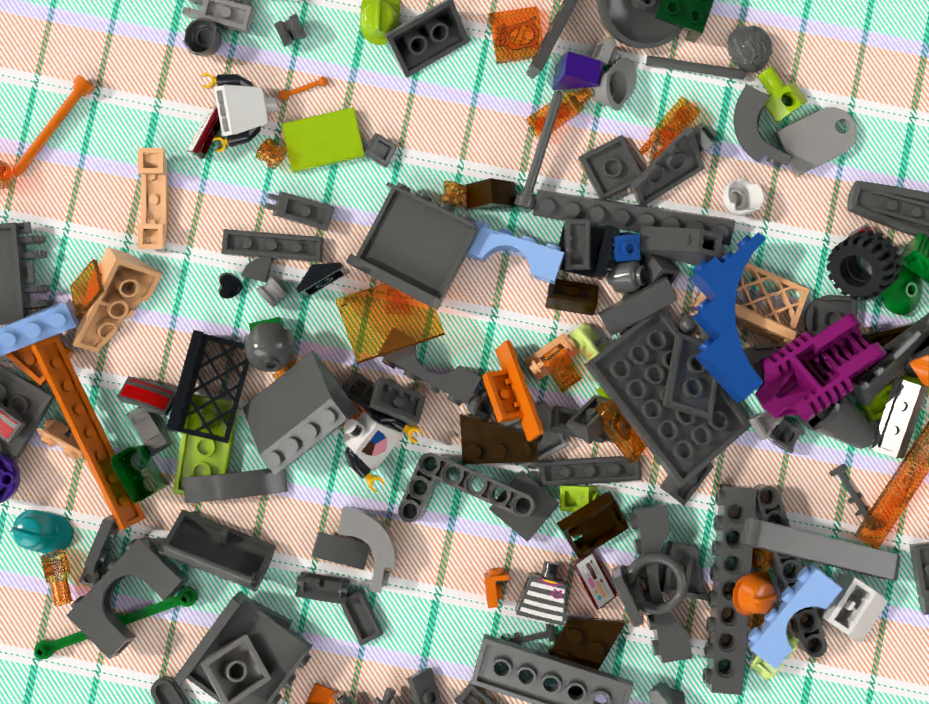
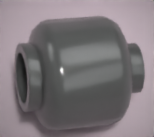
[607,260,647,293]

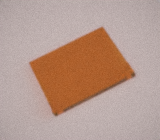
[335,283,445,364]

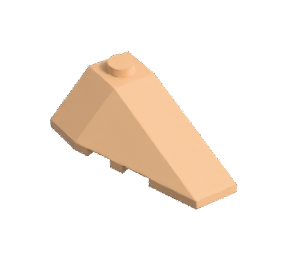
[72,247,162,352]

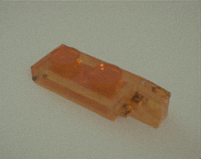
[525,88,592,141]
[595,400,647,463]

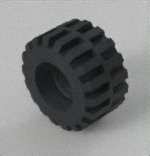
[827,230,902,301]

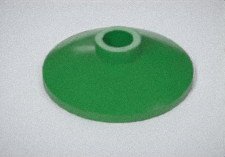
[881,265,922,315]

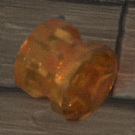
[256,138,287,170]
[438,180,468,208]

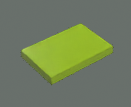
[281,107,365,173]

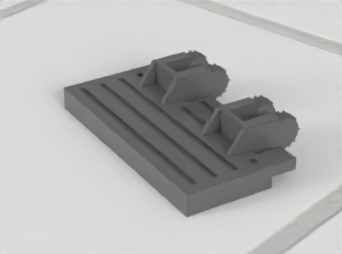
[0,222,52,326]

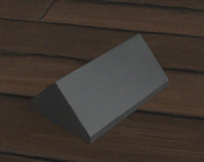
[385,0,470,78]

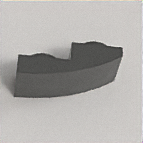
[311,531,370,570]

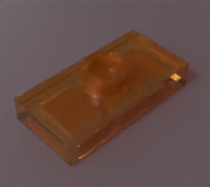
[540,343,582,393]

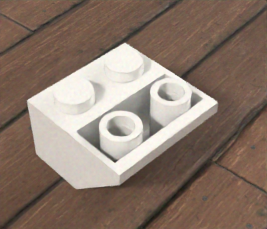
[818,573,888,644]

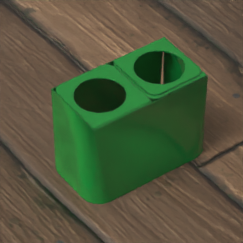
[111,445,168,504]

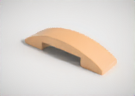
[138,148,169,249]

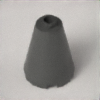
[802,396,875,449]

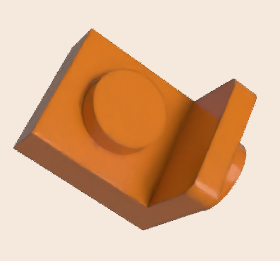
[484,567,511,608]

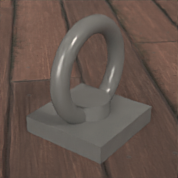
[611,552,687,628]

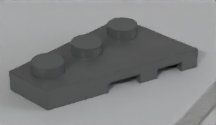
[630,126,705,206]

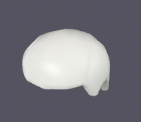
[722,178,765,216]

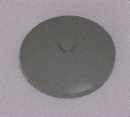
[597,0,683,49]

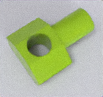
[757,66,808,123]

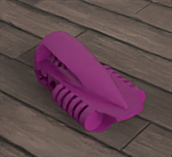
[755,313,887,422]

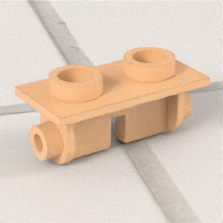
[524,332,579,381]
[36,419,86,461]

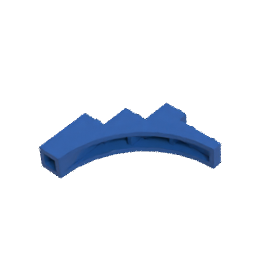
[690,232,766,403]

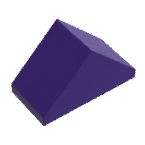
[552,51,603,91]

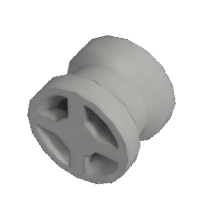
[257,276,289,308]

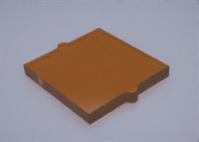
[70,259,104,319]

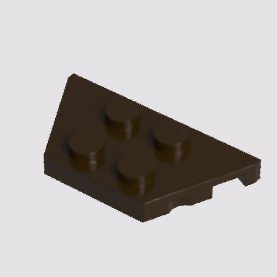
[547,616,625,695]

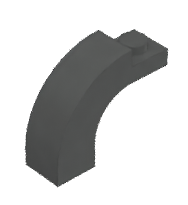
[733,84,793,168]

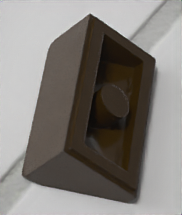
[545,279,599,316]

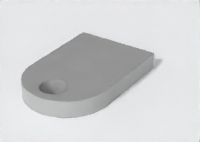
[774,107,857,177]

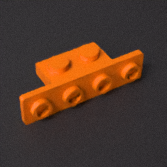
[482,340,544,442]

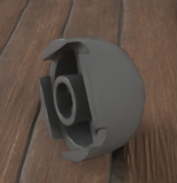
[244,322,296,372]

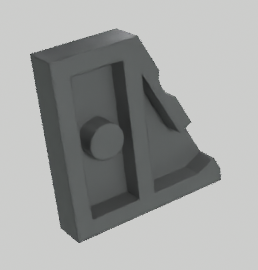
[660,541,709,601]

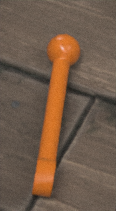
[279,76,328,101]

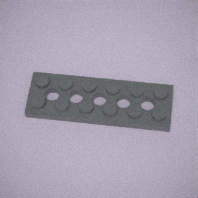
[471,634,633,704]

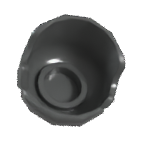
[183,18,222,57]

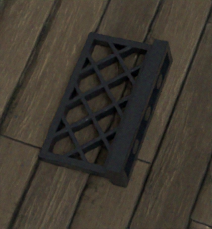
[166,330,249,444]

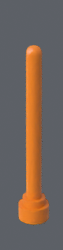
[13,74,96,176]

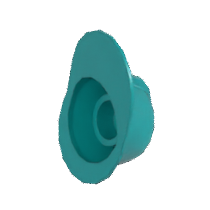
[11,510,73,554]

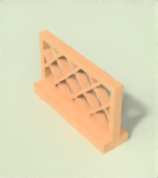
[693,252,810,345]

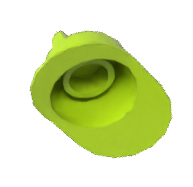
[360,0,400,45]

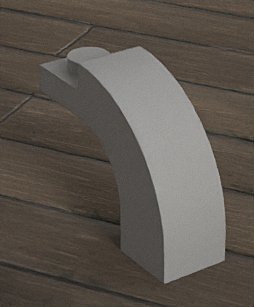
[338,506,397,593]

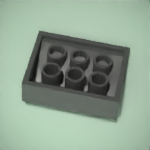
[243,350,359,475]

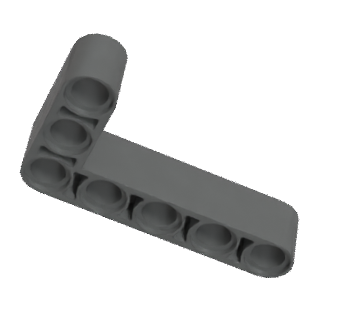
[398,452,537,523]

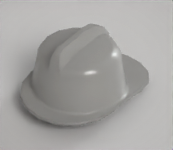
[591,57,637,111]

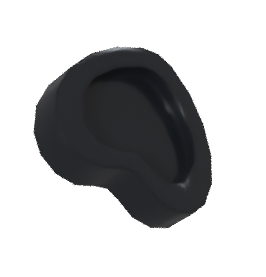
[218,272,243,299]

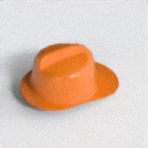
[732,570,778,615]

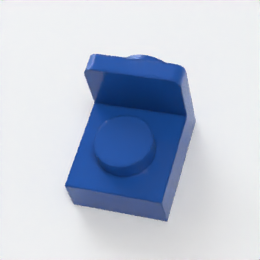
[614,232,640,262]

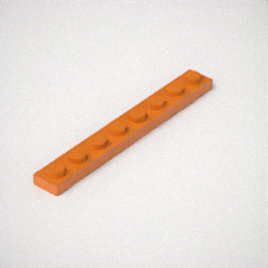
[31,336,146,531]

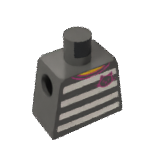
[515,561,566,626]

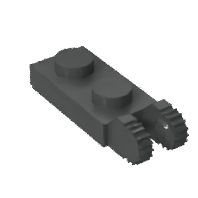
[909,542,929,615]

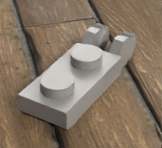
[182,0,255,34]

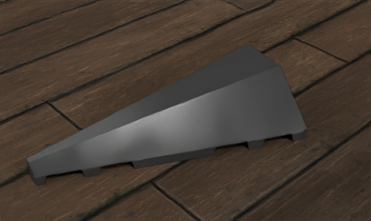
[850,313,929,406]

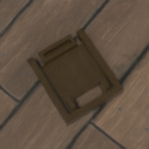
[557,492,628,559]

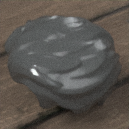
[728,25,773,72]

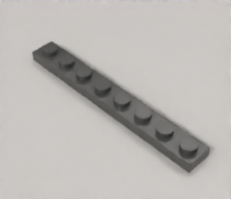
[533,189,736,245]

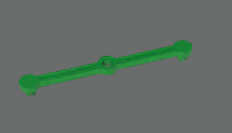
[34,587,198,660]

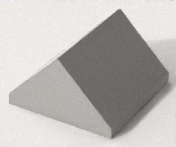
[200,634,272,704]

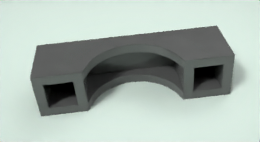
[378,328,481,406]

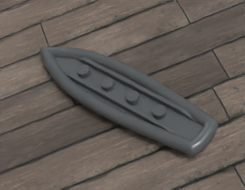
[847,181,929,239]

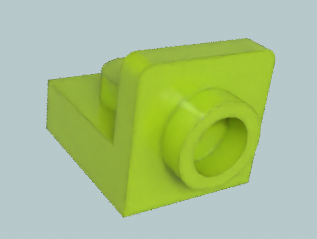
[560,485,600,512]

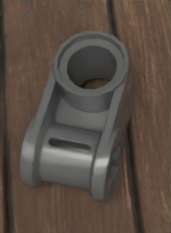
[755,412,805,454]

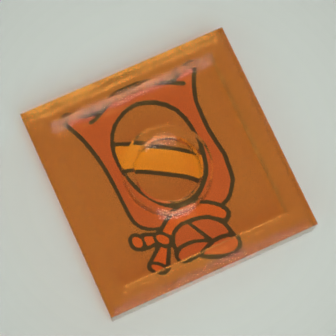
[489,6,543,64]

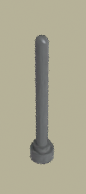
[514,91,563,210]

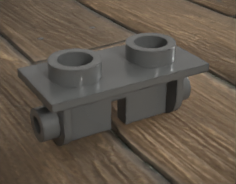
[295,572,350,605]

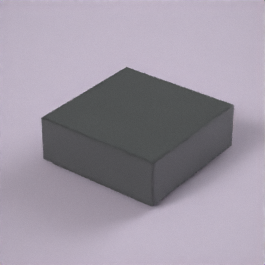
[363,133,398,168]

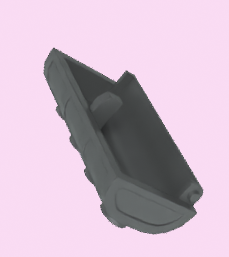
[159,509,276,592]

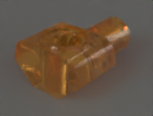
[40,549,73,606]

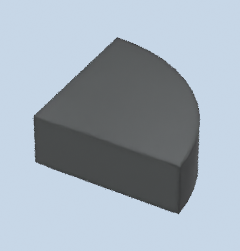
[241,257,273,283]

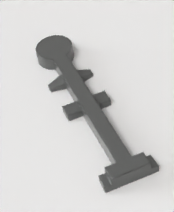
[829,463,878,530]
[501,623,554,645]

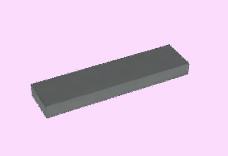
[526,0,578,79]
[221,229,324,263]
[539,455,641,486]

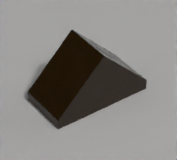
[465,178,516,210]

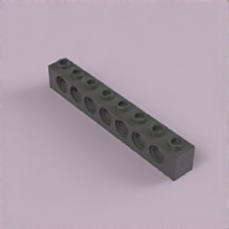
[702,484,757,695]

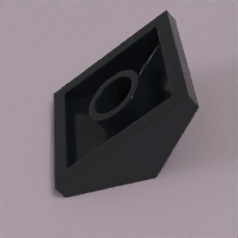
[296,262,349,298]

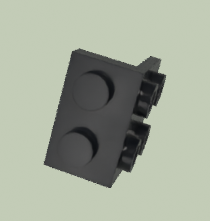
[558,223,618,280]

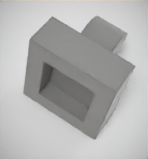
[591,37,622,67]

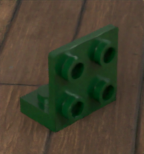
[655,0,714,43]

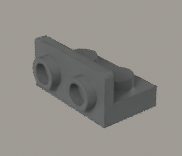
[369,377,426,426]

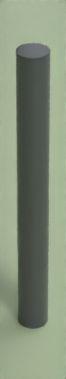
[645,55,745,80]

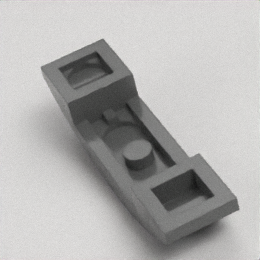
[183,468,288,503]

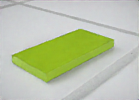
[173,394,239,501]

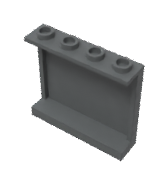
[346,182,480,310]
[174,591,313,704]

